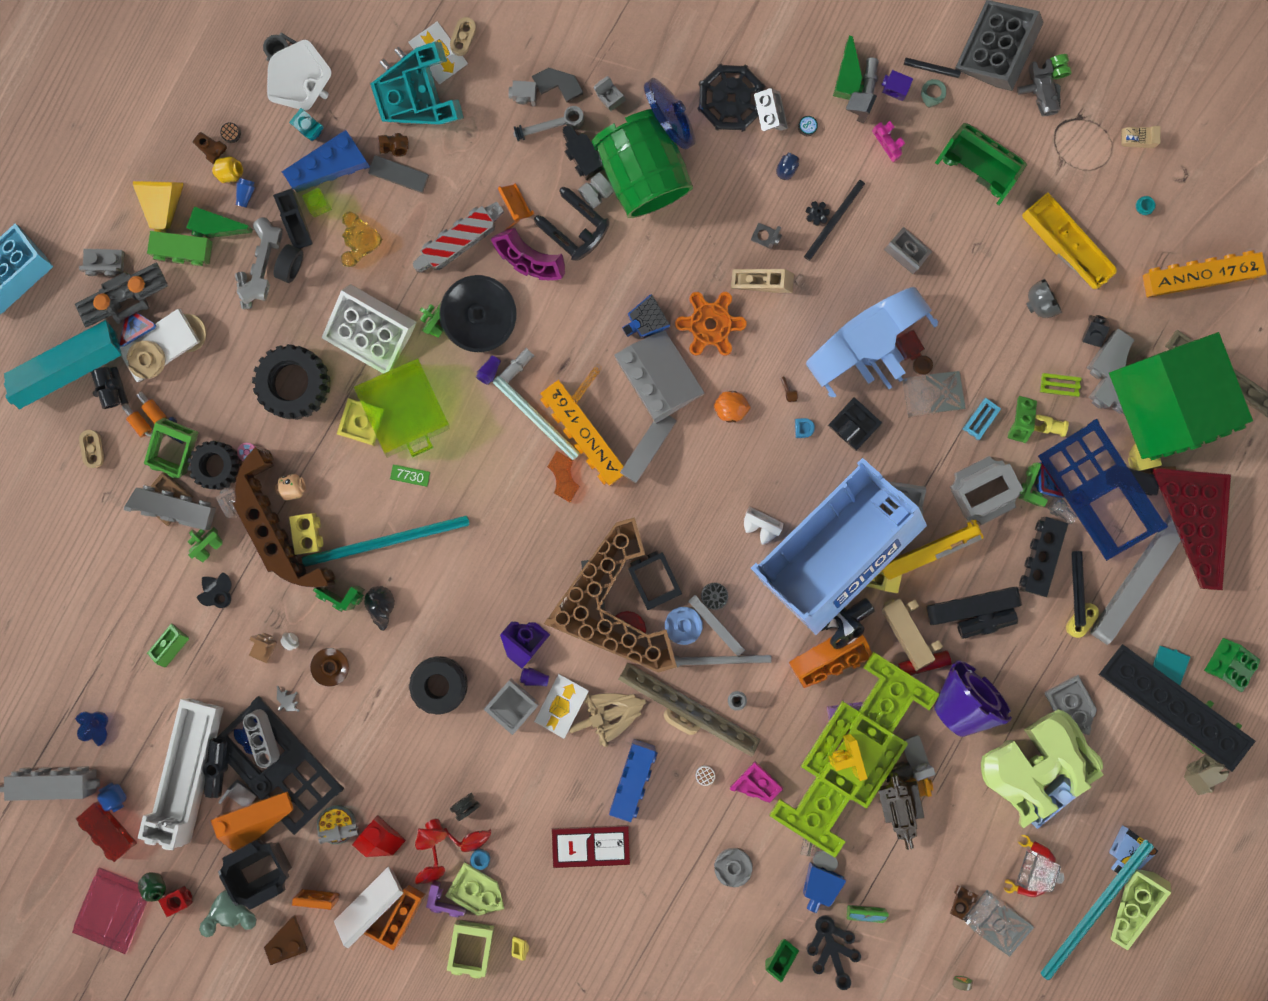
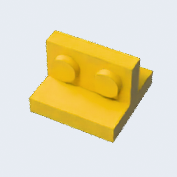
[828,734,868,781]

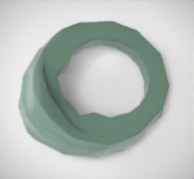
[921,79,946,107]

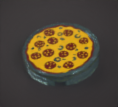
[317,805,356,844]

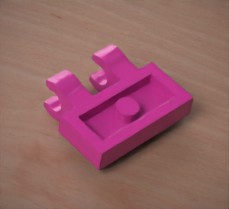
[872,121,905,162]

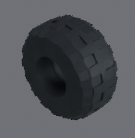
[409,656,468,715]

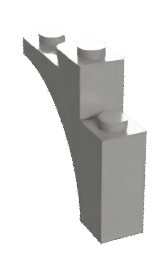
[1087,329,1134,414]

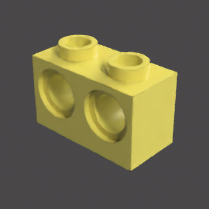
[289,513,323,555]

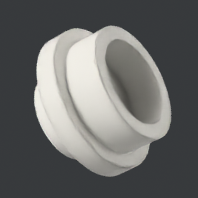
[280,632,299,650]

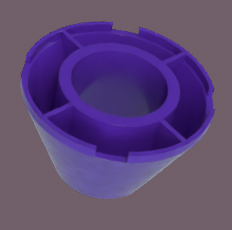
[934,660,1012,737]

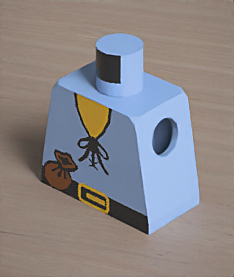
[1109,825,1158,874]

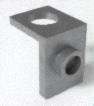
[751,223,782,249]
[218,779,257,807]

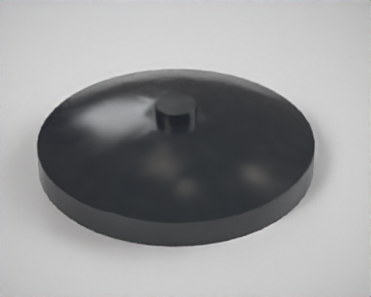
[439,275,516,352]

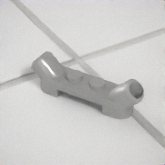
[237,217,283,304]

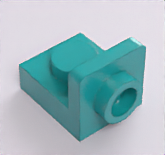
[289,108,324,141]

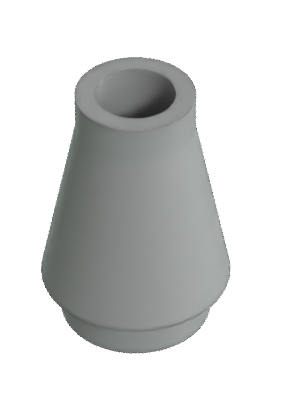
[728,691,747,710]

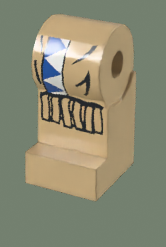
[1121,126,1161,148]

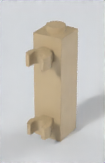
[882,598,943,671]

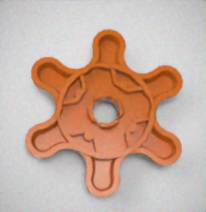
[675,292,747,356]

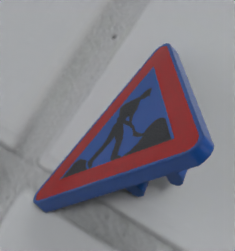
[119,313,156,347]
[1036,462,1064,498]

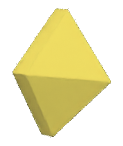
[512,936,529,961]

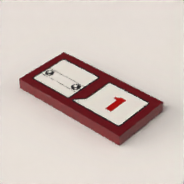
[552,825,630,868]

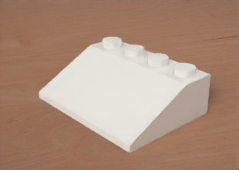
[322,284,417,376]

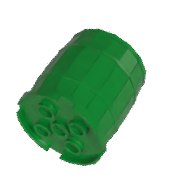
[592,108,693,218]

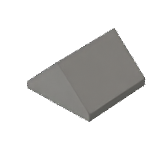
[884,227,932,274]

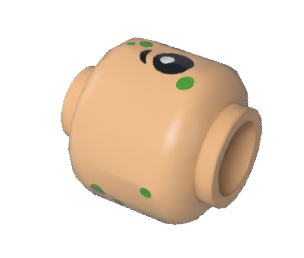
[275,474,306,501]

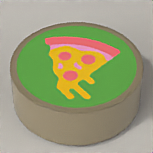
[952,976,973,991]

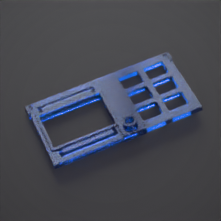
[1038,419,1168,561]

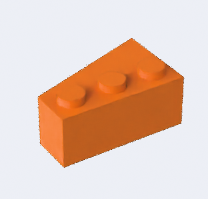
[363,885,426,951]

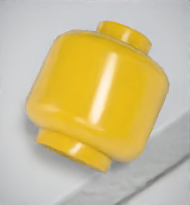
[212,157,243,183]

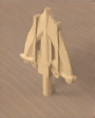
[569,693,646,747]

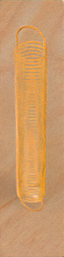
[570,364,600,406]

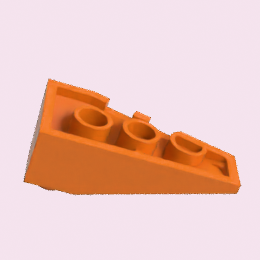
[211,791,294,851]

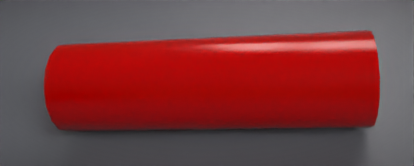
[898,650,952,676]

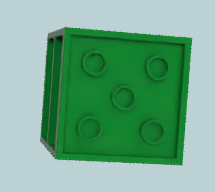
[1109,332,1253,461]

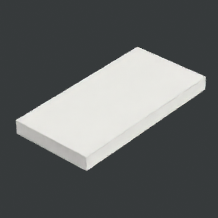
[120,309,200,382]
[334,867,403,948]

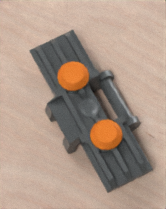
[75,262,168,328]

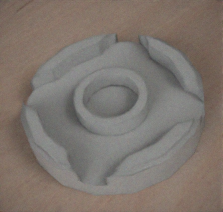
[714,848,752,887]

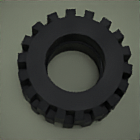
[188,441,242,490]

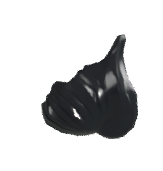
[364,586,395,631]

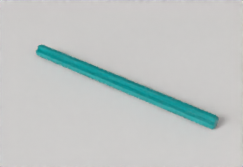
[302,516,470,567]
[1041,840,1154,980]

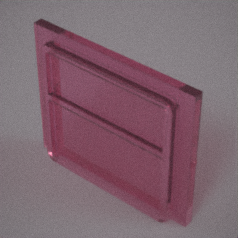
[72,867,147,954]

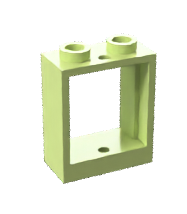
[447,920,494,978]

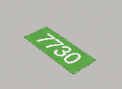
[390,464,430,487]

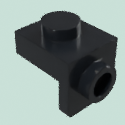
[1082,315,1110,348]

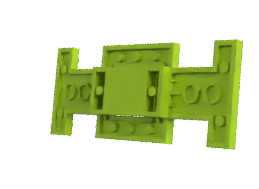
[769,652,939,858]

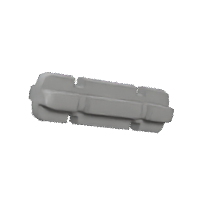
[235,272,252,310]

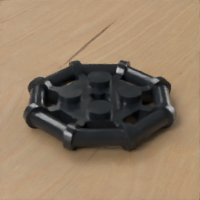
[697,63,766,132]

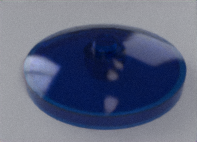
[644,78,695,150]

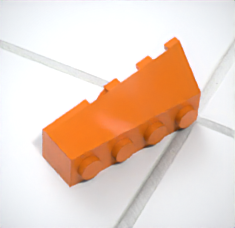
[789,634,872,688]

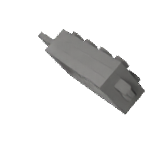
[0,766,100,801]

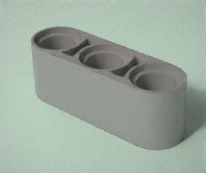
[243,709,280,768]

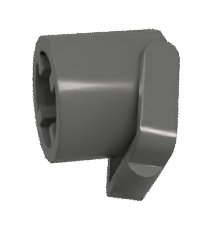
[263,33,296,62]

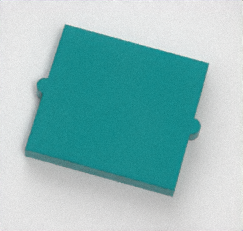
[1152,646,1190,685]

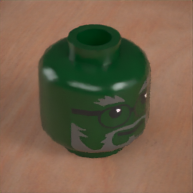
[138,872,166,902]

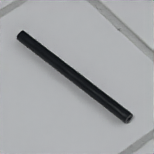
[804,180,865,261]

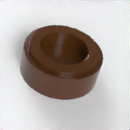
[913,355,933,375]

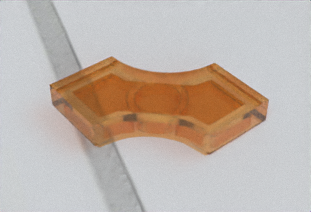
[547,451,580,503]

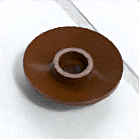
[310,648,349,687]

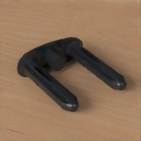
[534,187,609,261]

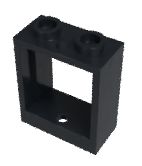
[628,551,682,610]

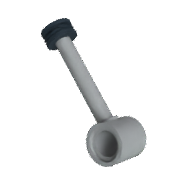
[513,106,585,142]

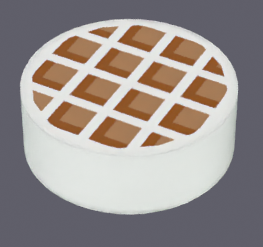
[695,765,715,786]

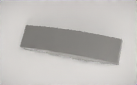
[620,416,677,483]

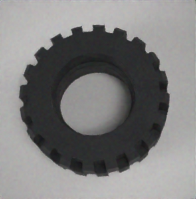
[252,344,331,420]

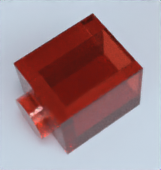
[895,329,925,361]

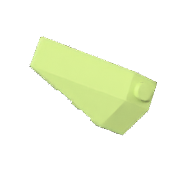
[1111,869,1171,950]

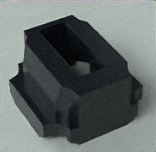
[218,838,292,910]

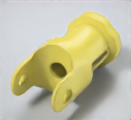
[1034,414,1069,437]

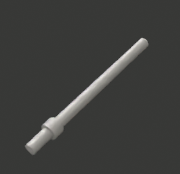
[674,655,771,667]

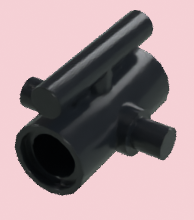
[91,367,129,409]

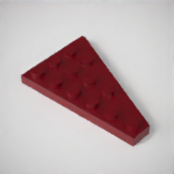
[1153,468,1231,591]

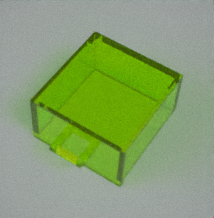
[354,358,450,458]

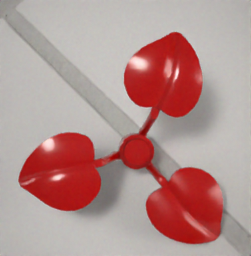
[415,818,491,885]

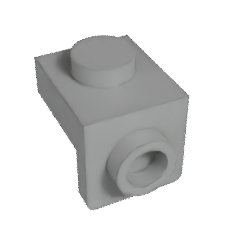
[593,76,626,112]

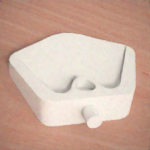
[267,40,331,111]

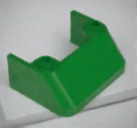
[935,123,1027,206]

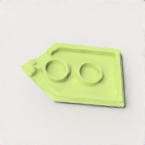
[445,862,504,916]

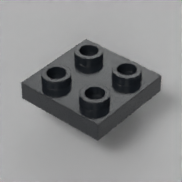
[827,397,882,451]

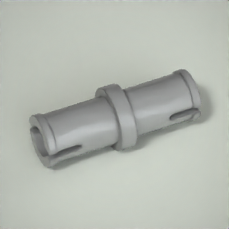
[862,58,879,94]
[500,348,534,383]
[318,823,359,844]

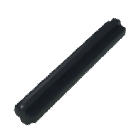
[1071,551,1086,627]

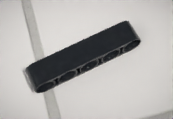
[926,586,1022,625]

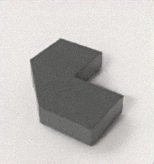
[532,68,583,103]

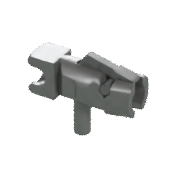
[1017,59,1061,116]

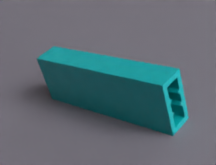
[4,320,122,410]

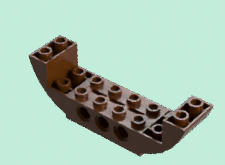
[232,447,336,587]

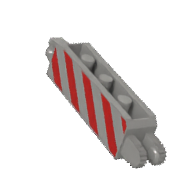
[412,202,504,273]

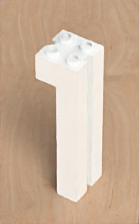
[138,698,224,850]

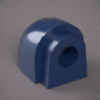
[776,152,799,180]

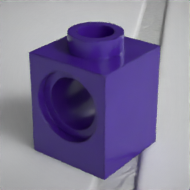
[881,70,913,101]

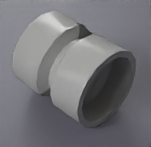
[578,172,614,209]

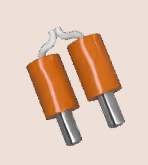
[122,392,167,438]

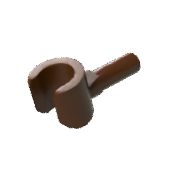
[780,377,798,402]

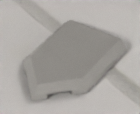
[1044,675,1097,735]

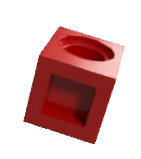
[158,885,193,917]

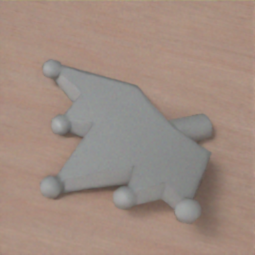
[277,686,300,712]

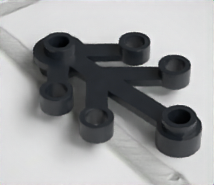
[806,915,861,990]

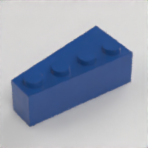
[609,739,658,822]

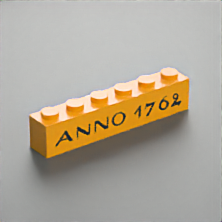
[1143,250,1267,298]
[540,379,624,486]

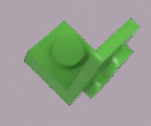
[1007,396,1037,443]
[1019,462,1048,507]

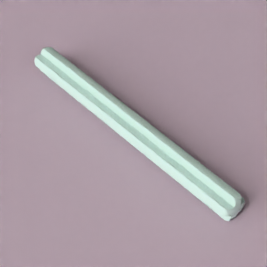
[493,376,580,460]

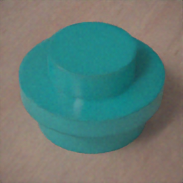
[1136,196,1156,215]

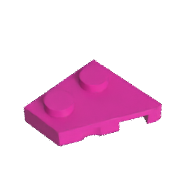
[730,761,783,803]

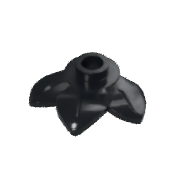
[197,572,232,608]

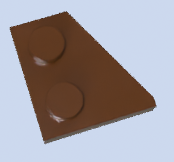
[264,915,308,965]

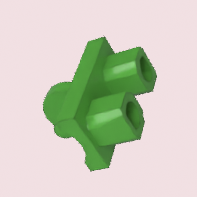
[419,302,443,338]
[187,527,223,562]

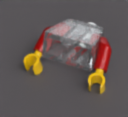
[1004,835,1064,898]

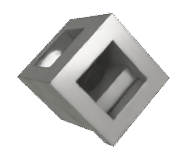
[509,81,537,106]

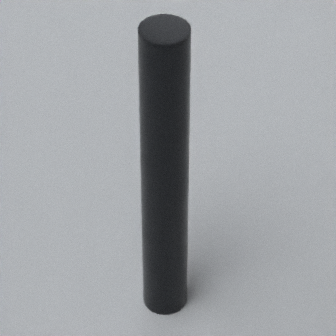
[903,57,961,78]

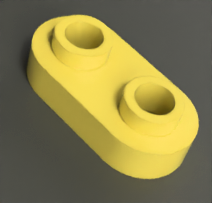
[1066,603,1099,638]

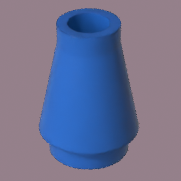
[235,178,256,208]

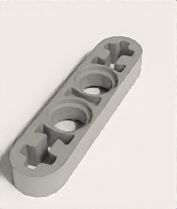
[688,595,745,657]

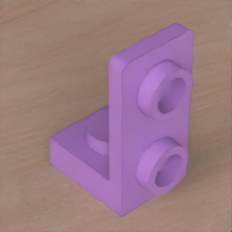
[426,881,466,917]

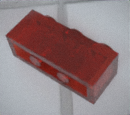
[76,801,137,862]

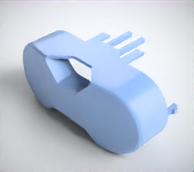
[806,287,938,398]

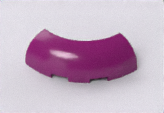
[491,227,565,281]

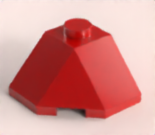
[352,815,406,857]

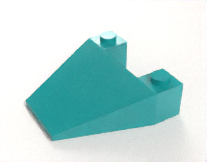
[370,42,464,124]

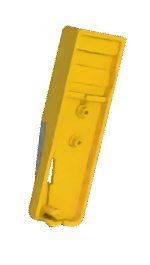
[1022,192,1117,289]
[882,519,984,580]

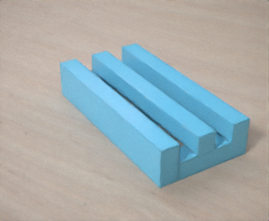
[962,398,1001,440]

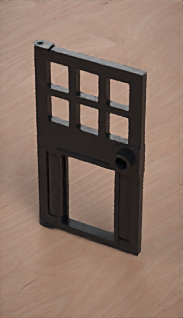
[217,696,345,835]

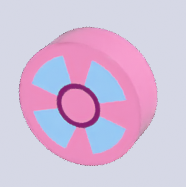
[237,443,256,461]

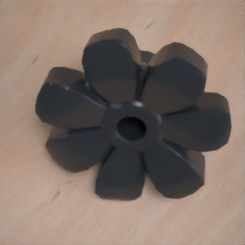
[805,201,830,226]

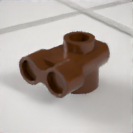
[193,132,227,164]
[378,133,408,157]
[950,885,979,920]

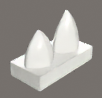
[744,506,784,545]

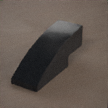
[273,188,313,249]

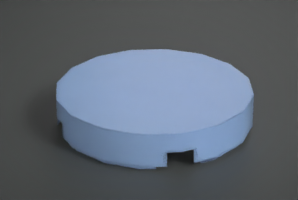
[665,607,703,645]

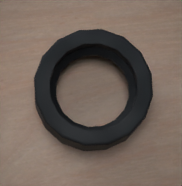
[273,244,304,283]

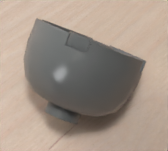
[1026,279,1062,318]

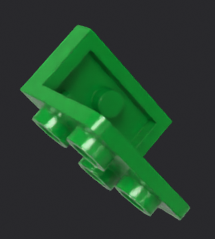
[313,586,365,612]
[1204,638,1260,692]

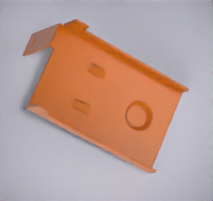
[498,183,535,231]

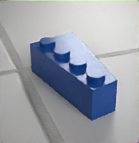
[281,130,370,193]

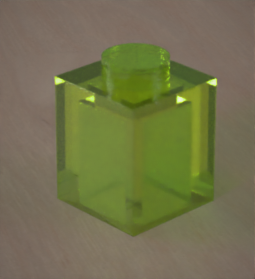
[302,188,332,218]

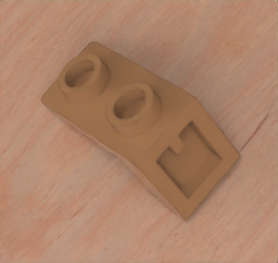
[249,633,277,663]

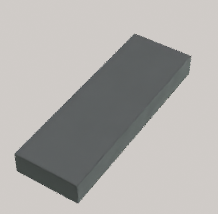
[368,155,429,194]

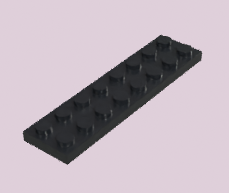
[1098,644,1256,772]

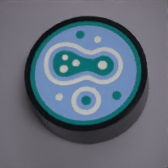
[798,116,818,136]

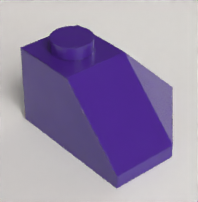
[500,622,550,669]

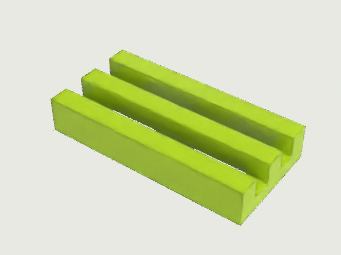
[1040,373,1082,397]

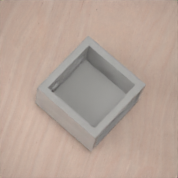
[484,678,540,735]

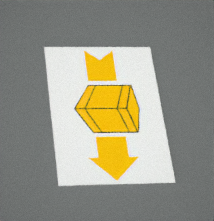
[408,21,468,84]
[534,674,589,739]

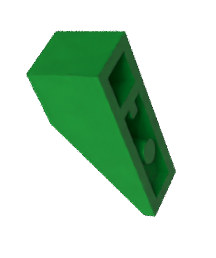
[833,35,864,100]
[186,207,253,238]

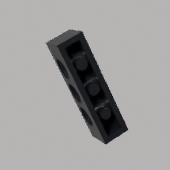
[1019,517,1069,597]

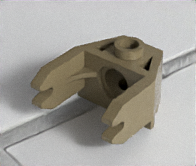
[1184,754,1230,795]

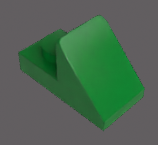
[765,939,799,983]

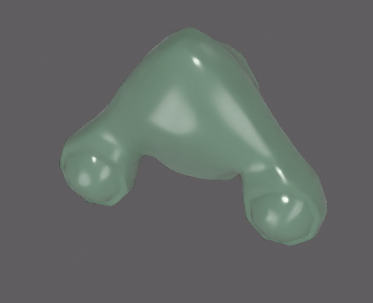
[199,890,257,937]

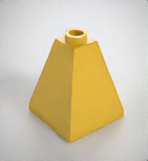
[133,181,183,233]

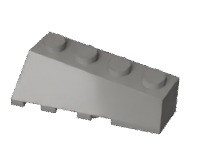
[124,485,216,530]

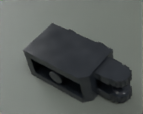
[563,125,604,180]

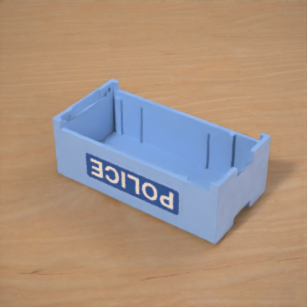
[751,458,927,635]

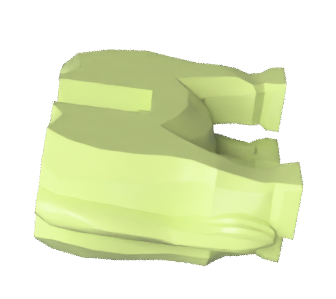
[981,709,1104,828]

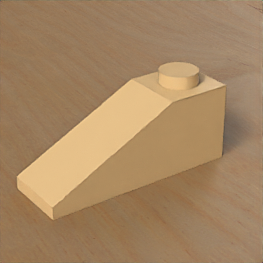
[731,269,794,293]

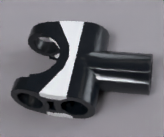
[821,598,875,649]

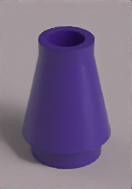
[476,355,501,385]
[520,667,549,687]

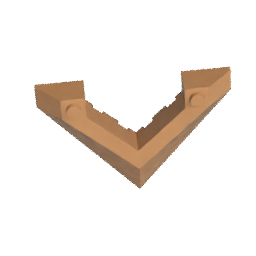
[544,517,677,673]

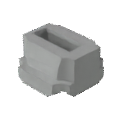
[950,456,1023,525]

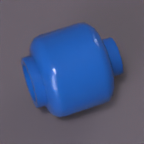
[97,782,127,813]

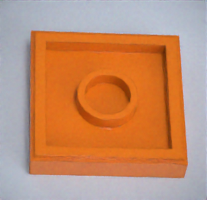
[292,889,339,910]

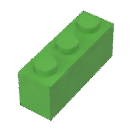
[147,231,212,266]

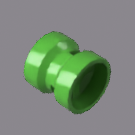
[1050,54,1072,79]

